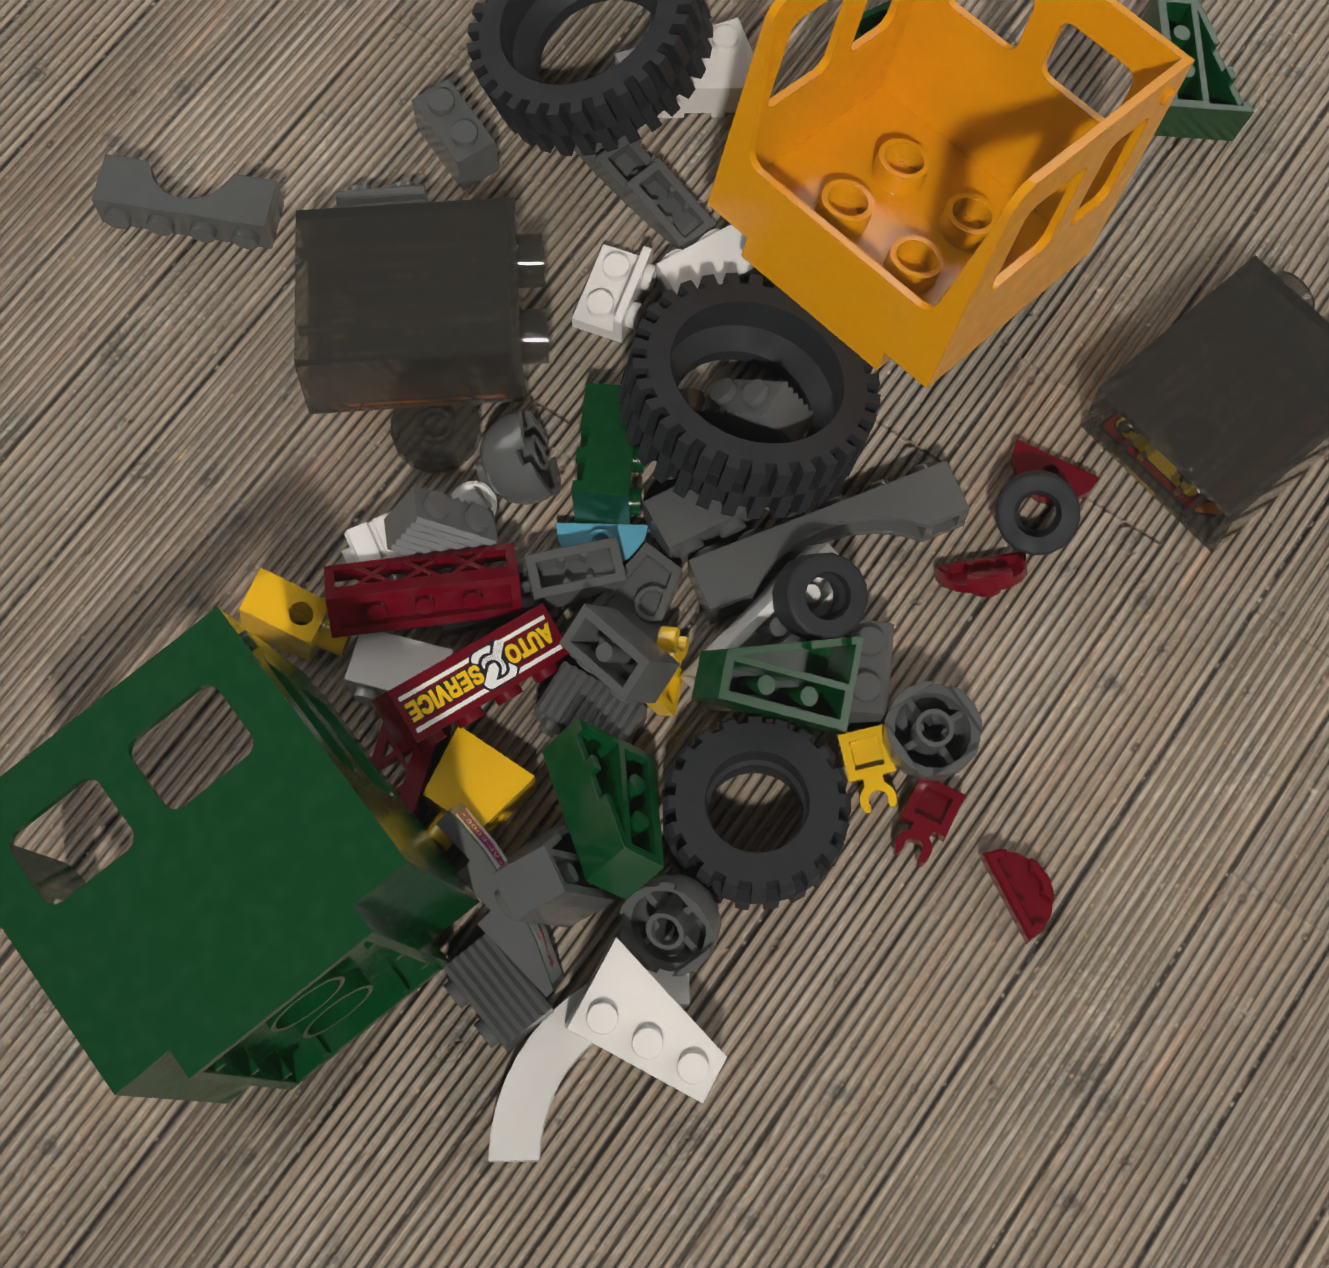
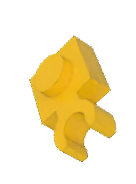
[646,626,689,717]
[837,724,898,814]

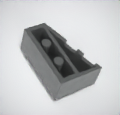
[492,820,618,928]

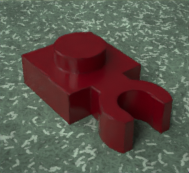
[893,780,966,867]

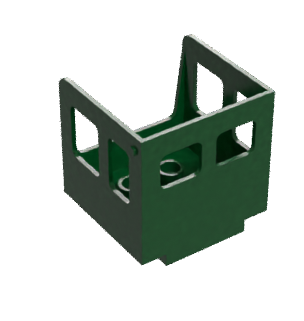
[0,606,480,1104]

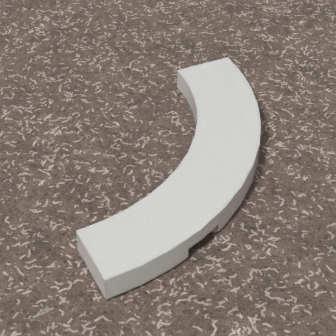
[488,955,690,1162]

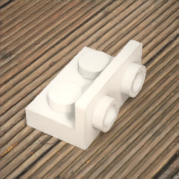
[572,244,657,343]

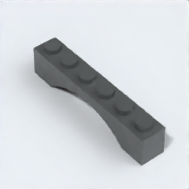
[688,461,970,625]

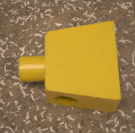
[239,567,352,660]
[423,726,537,851]

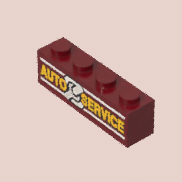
[371,603,570,752]

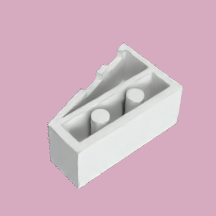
[615,18,753,118]
[564,937,727,1103]

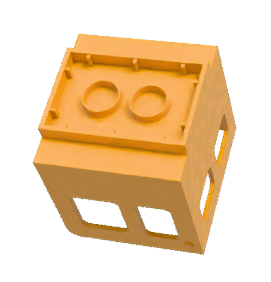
[707,0,1195,388]

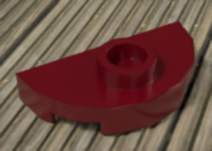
[1010,439,1100,507]
[934,552,1027,597]
[980,849,1055,944]

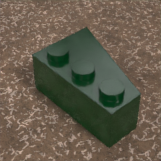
[1142,0,1254,141]
[571,383,645,524]
[691,636,865,732]
[542,717,664,900]

